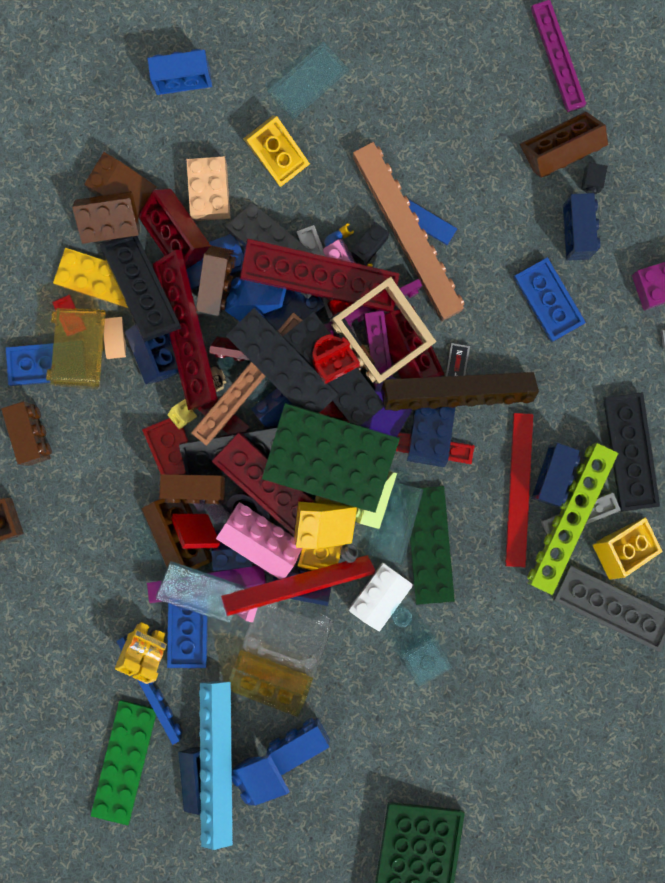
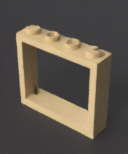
[331,277,436,384]

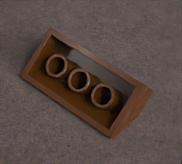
[520,112,608,178]
[141,499,212,579]

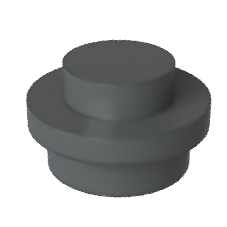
[341,544,358,563]

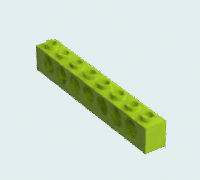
[527,443,618,595]

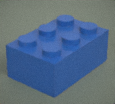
[148,49,212,95]
[266,718,330,775]

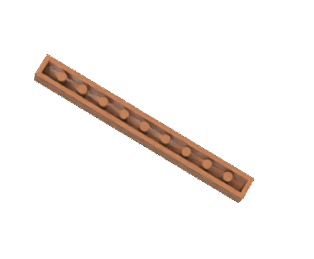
[353,142,464,321]

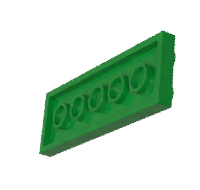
[91,700,156,826]

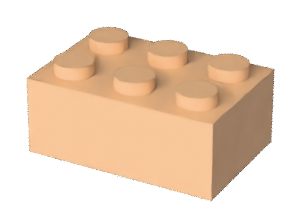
[186,156,231,221]

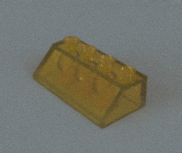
[228,650,313,717]

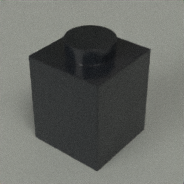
[581,162,608,195]

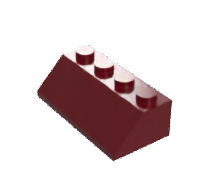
[138,189,211,269]
[384,306,444,379]

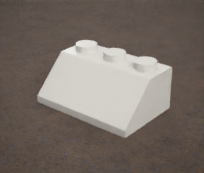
[348,562,413,632]

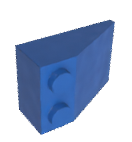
[225,277,286,322]
[232,756,290,806]

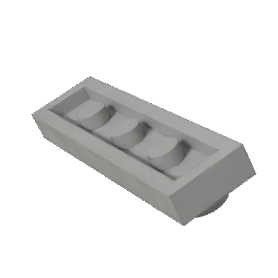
[541,493,621,535]

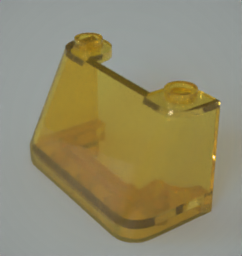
[46,308,105,390]

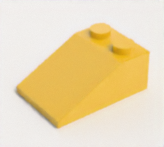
[243,115,310,187]
[294,502,357,549]
[593,517,662,580]

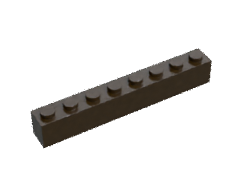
[381,372,539,411]

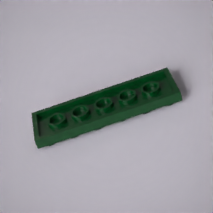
[406,486,455,605]

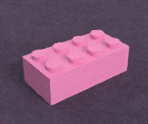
[216,502,302,579]

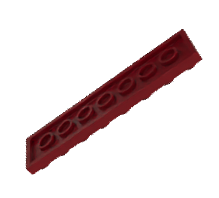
[240,239,400,312]
[153,250,218,410]

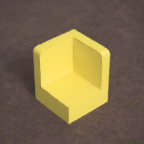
[168,399,197,430]

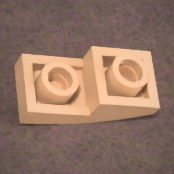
[103,317,126,359]

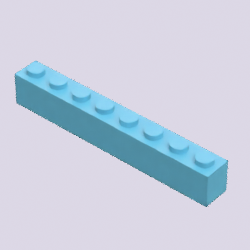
[199,681,233,850]

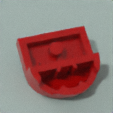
[312,334,360,384]

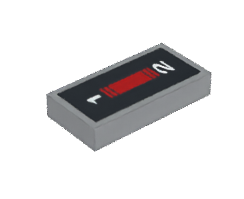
[445,343,470,377]

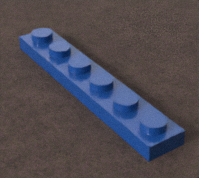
[116,635,183,745]

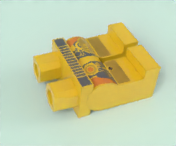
[115,622,167,684]

